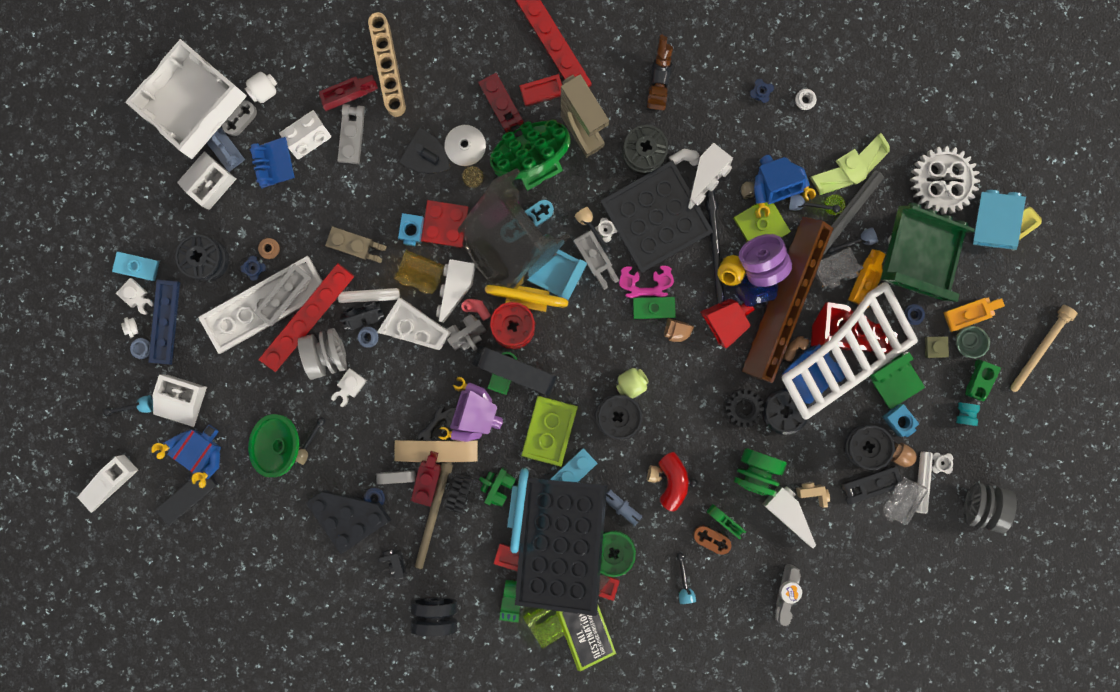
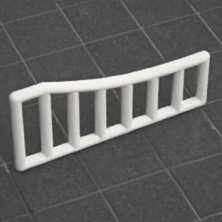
[782,282,918,419]

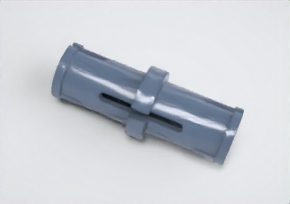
[606,489,642,526]

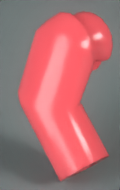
[461,299,491,321]

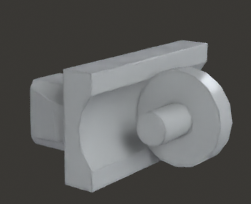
[447,314,486,351]

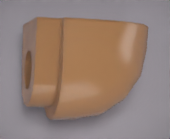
[664,318,694,342]
[891,442,917,467]

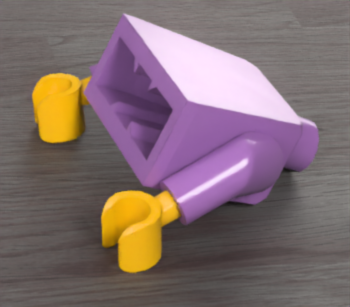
[438,377,503,442]

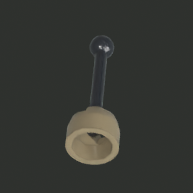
[296,417,325,465]

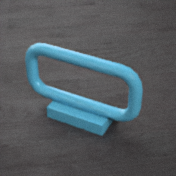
[507,468,529,553]

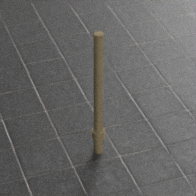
[415,462,453,569]

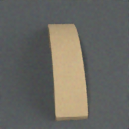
[395,440,478,462]

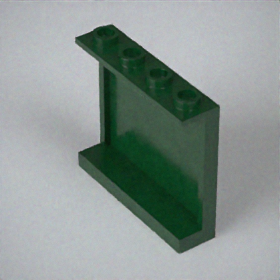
[880,203,976,302]

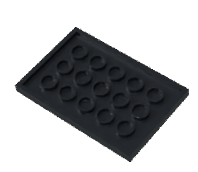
[515,478,607,616]

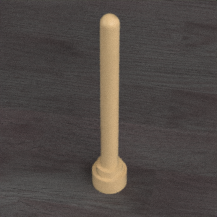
[1010,305,1078,392]

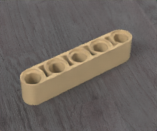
[368,12,406,117]

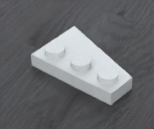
[377,298,451,350]

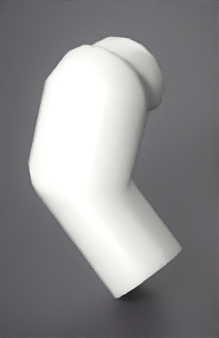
[668,149,700,166]

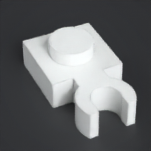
[116,278,154,315]
[331,368,367,407]

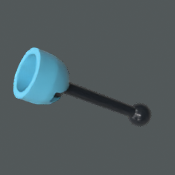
[103,395,153,416]
[676,552,696,604]

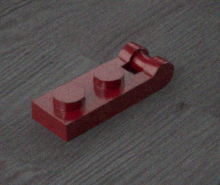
[478,73,524,133]

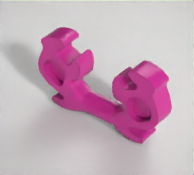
[619,266,674,298]

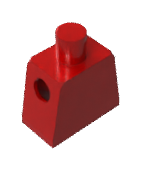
[700,299,755,348]

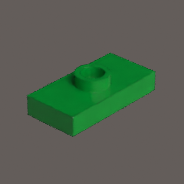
[633,297,676,319]

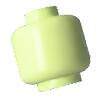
[616,368,649,399]

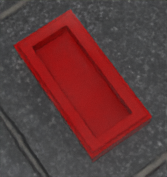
[519,74,562,107]

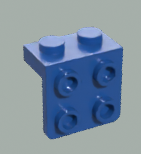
[782,344,845,404]

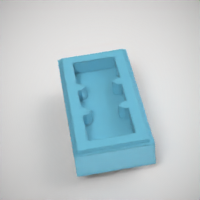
[112,252,160,281]

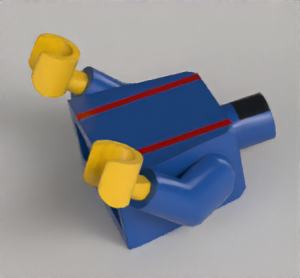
[754,155,816,219]
[152,425,221,488]

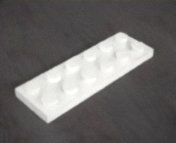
[198,256,322,354]

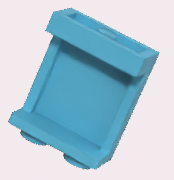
[973,190,1026,250]
[522,240,587,300]

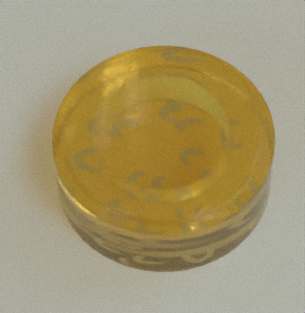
[462,166,483,188]

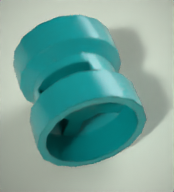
[956,402,980,426]

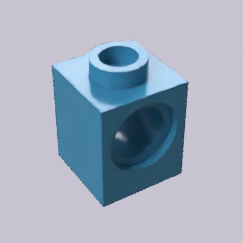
[398,213,424,246]
[882,404,919,437]

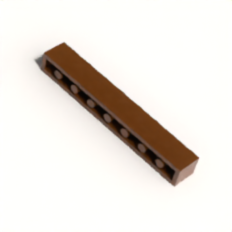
[742,217,833,383]

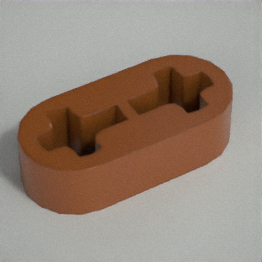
[693,525,731,555]

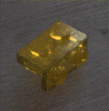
[394,250,445,294]

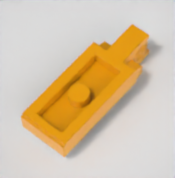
[848,249,886,308]
[943,297,1005,332]

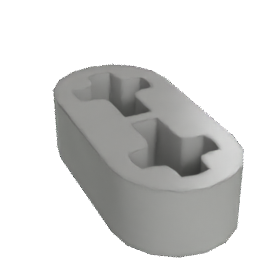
[222,100,257,136]
[376,470,416,484]

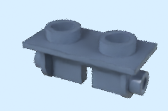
[207,127,245,172]

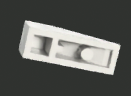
[763,486,816,548]

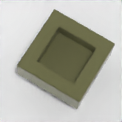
[925,337,949,358]

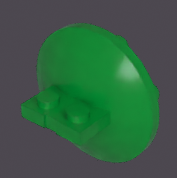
[490,120,571,191]

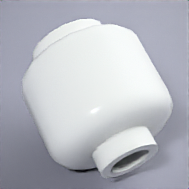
[245,72,277,103]

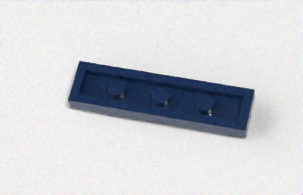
[149,280,180,365]

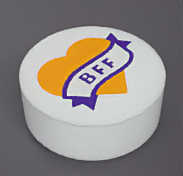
[779,581,802,604]

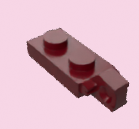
[319,75,378,111]
[411,451,441,507]

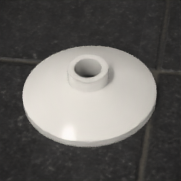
[445,125,486,166]

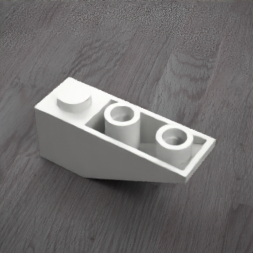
[688,143,733,209]
[436,259,476,323]
[77,455,138,513]

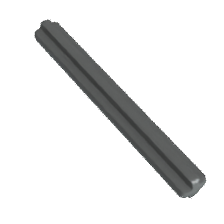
[823,170,884,255]

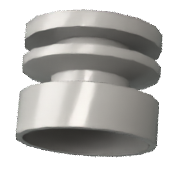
[298,328,347,380]

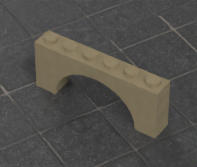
[561,74,609,158]

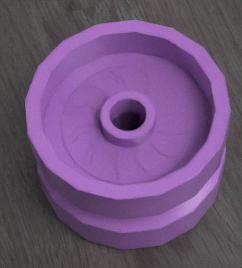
[739,234,792,287]

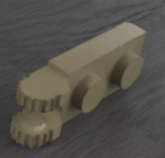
[325,226,387,263]

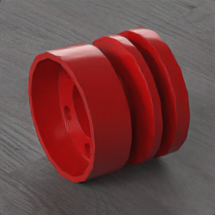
[490,302,535,350]

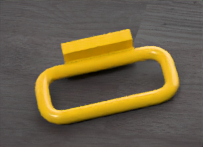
[485,284,568,312]

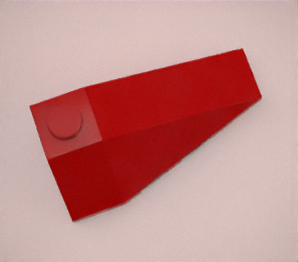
[811,302,897,354]

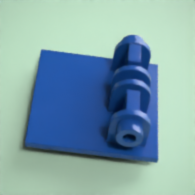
[250,137,295,188]

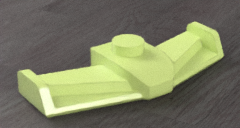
[809,133,890,195]

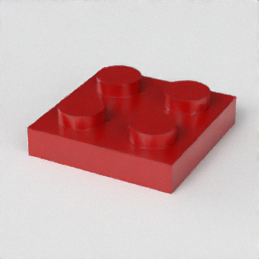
[421,200,469,248]

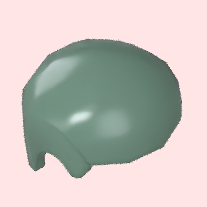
[955,326,990,359]

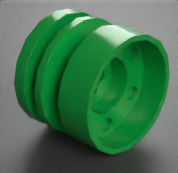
[733,448,787,496]
[600,531,636,577]

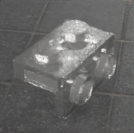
[815,247,864,289]
[883,477,928,525]

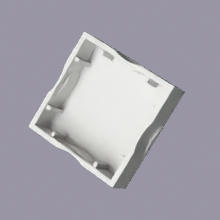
[126,39,246,159]

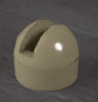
[741,181,755,199]

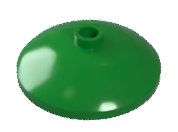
[248,414,299,477]

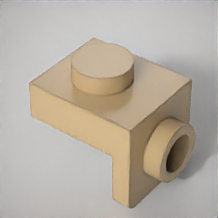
[796,482,830,508]

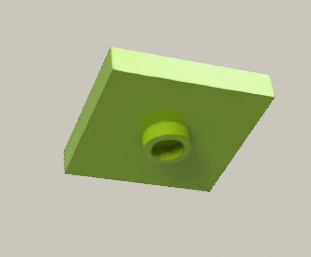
[733,202,791,242]

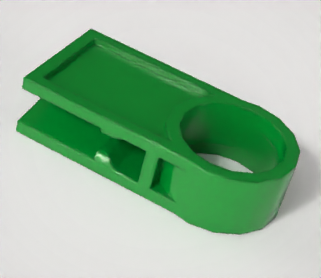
[487,352,517,395]
[706,504,746,540]

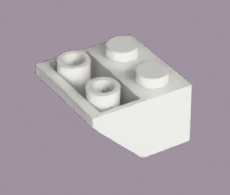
[177,151,236,210]
[153,375,207,427]

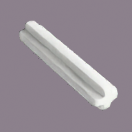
[338,288,400,303]
[915,451,933,513]

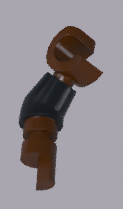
[647,34,673,110]

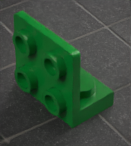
[869,352,925,409]

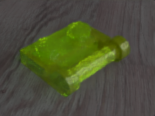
[523,609,565,649]

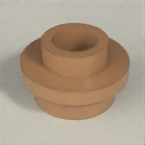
[258,238,280,259]

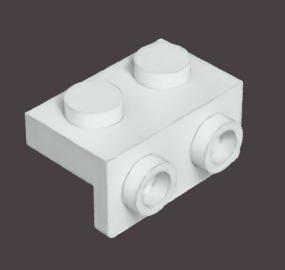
[279,110,331,159]

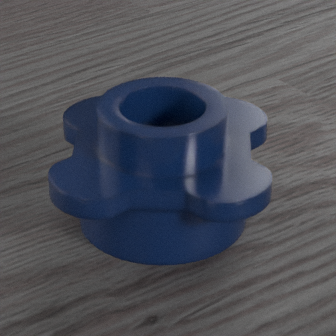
[750,79,774,103]
[241,256,266,281]

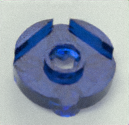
[735,275,778,306]

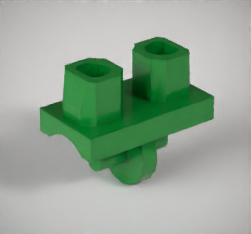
[479,467,516,507]

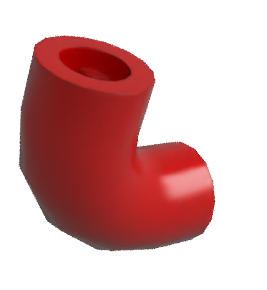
[658,452,689,511]

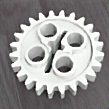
[910,146,980,215]

